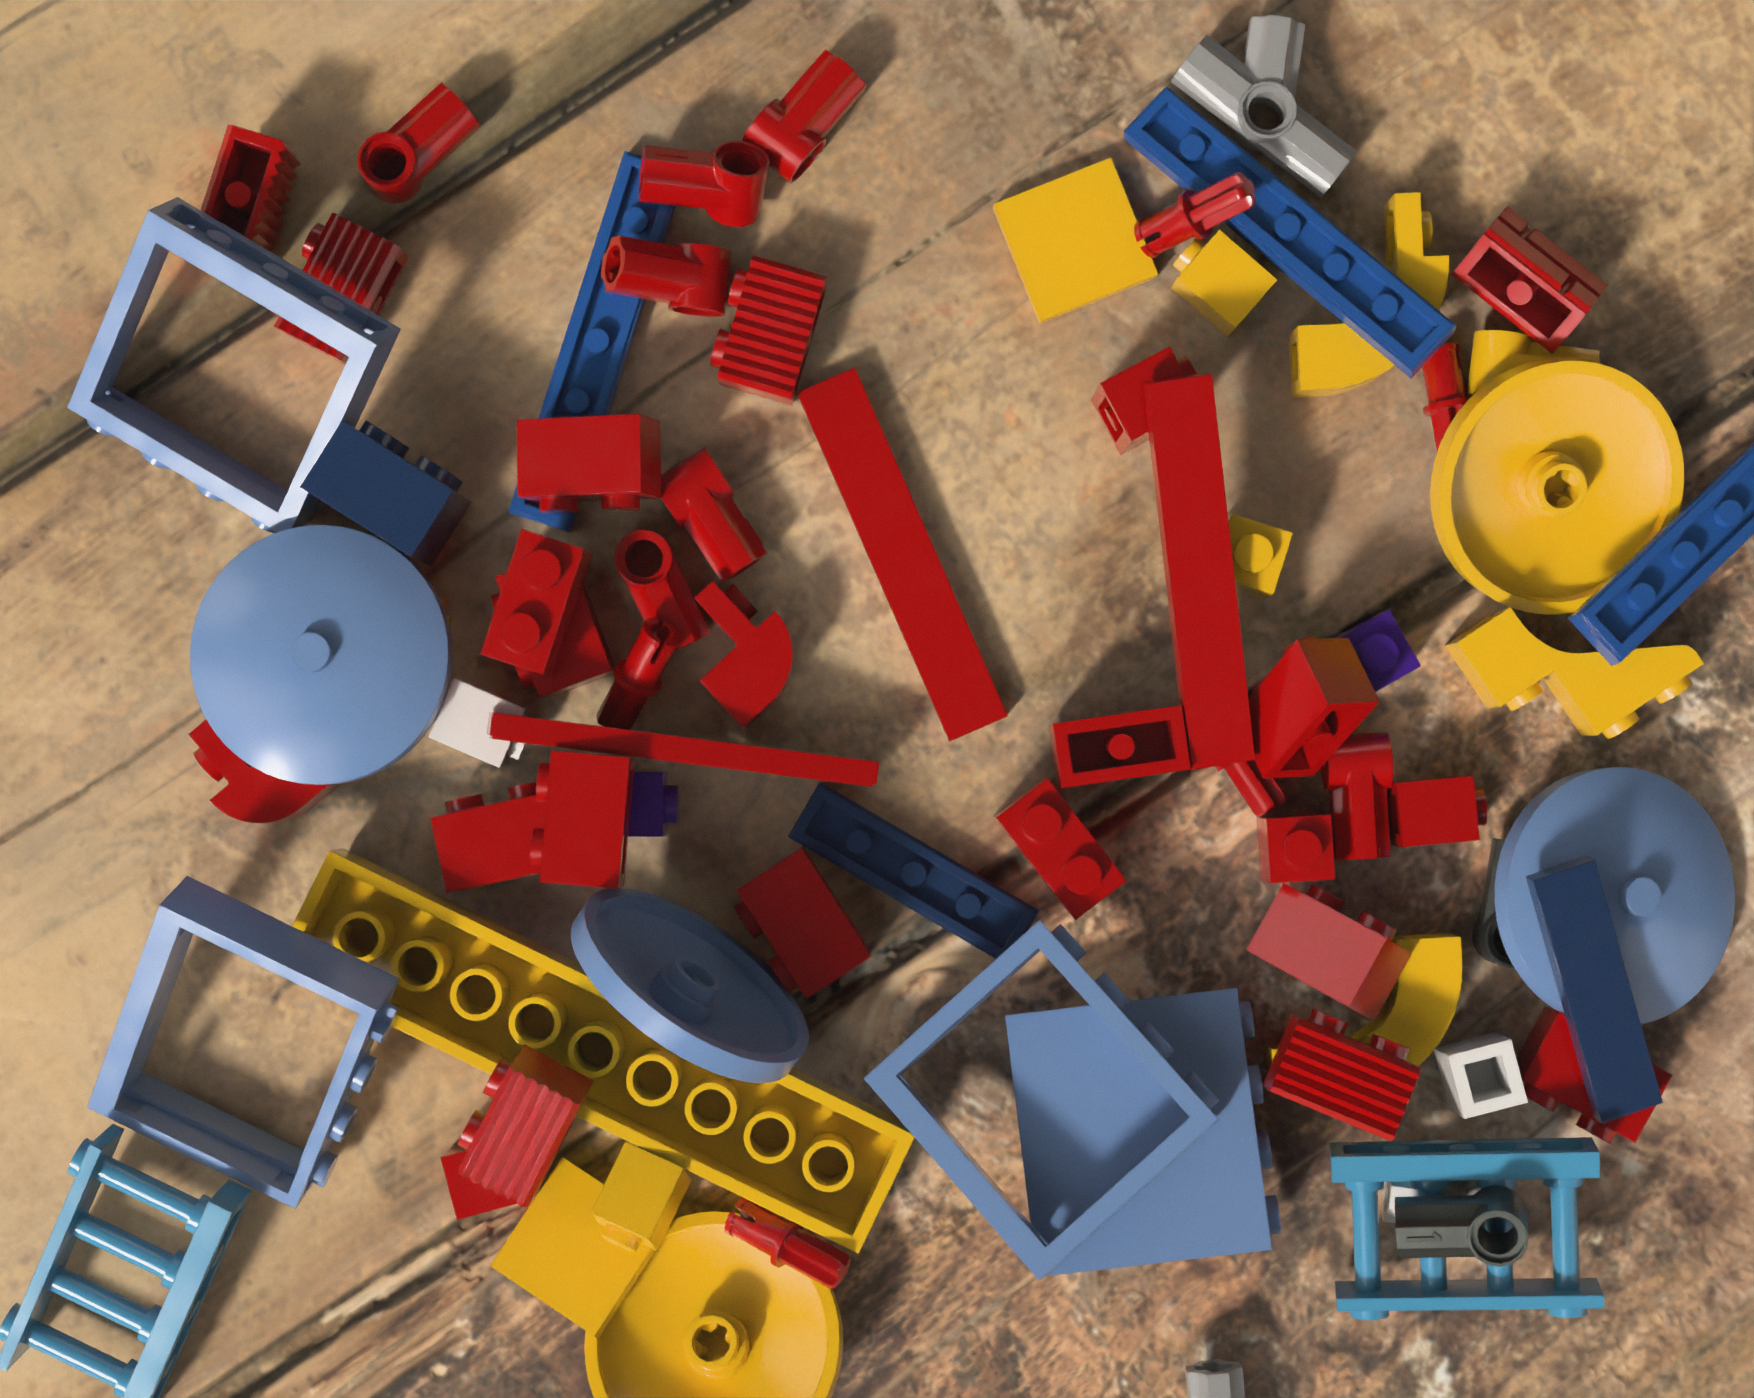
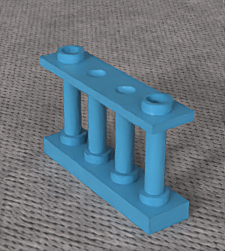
[0,1124,252,1398]
[1329,1137,1605,1320]

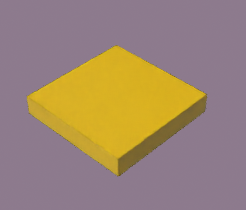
[993,157,1158,325]
[490,1157,670,1338]

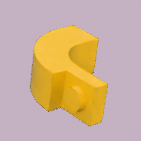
[1289,192,1449,398]
[1264,933,1462,1071]

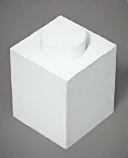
[428,678,529,768]
[1434,1032,1528,1119]

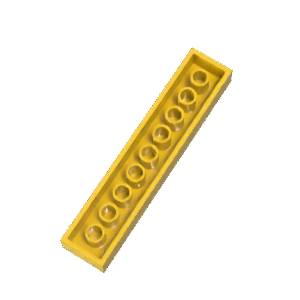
[292,848,915,1254]

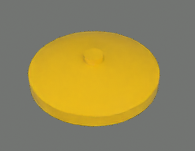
[1430,357,1684,615]
[584,1211,843,1398]

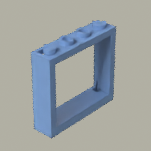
[67,197,401,533]
[87,876,400,1209]
[864,920,1219,1280]

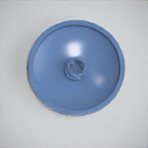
[190,525,453,785]
[1494,767,1735,1024]
[571,888,809,1083]

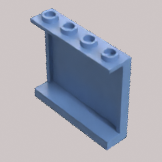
[1005,988,1281,1276]

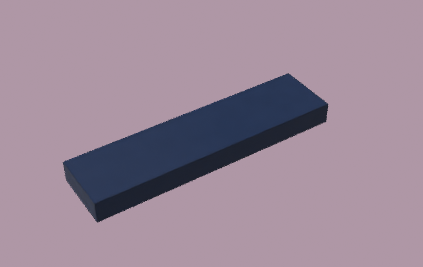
[788,782,1039,959]
[1526,855,1663,1124]

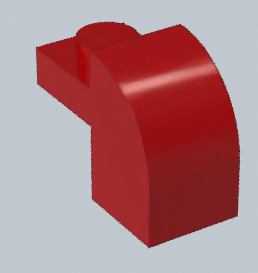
[694,581,794,729]
[189,720,342,823]

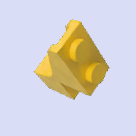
[1445,607,1704,739]

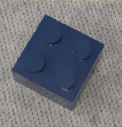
[300,420,472,566]

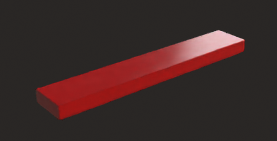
[797,367,1008,742]
[1142,372,1255,770]
[487,712,879,787]

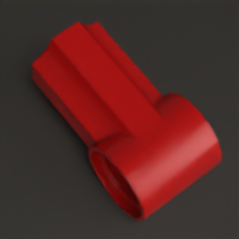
[742,49,866,184]
[357,82,481,204]
[638,141,770,227]
[601,235,731,317]
[661,447,768,583]
[614,529,712,651]
[1321,732,1393,860]

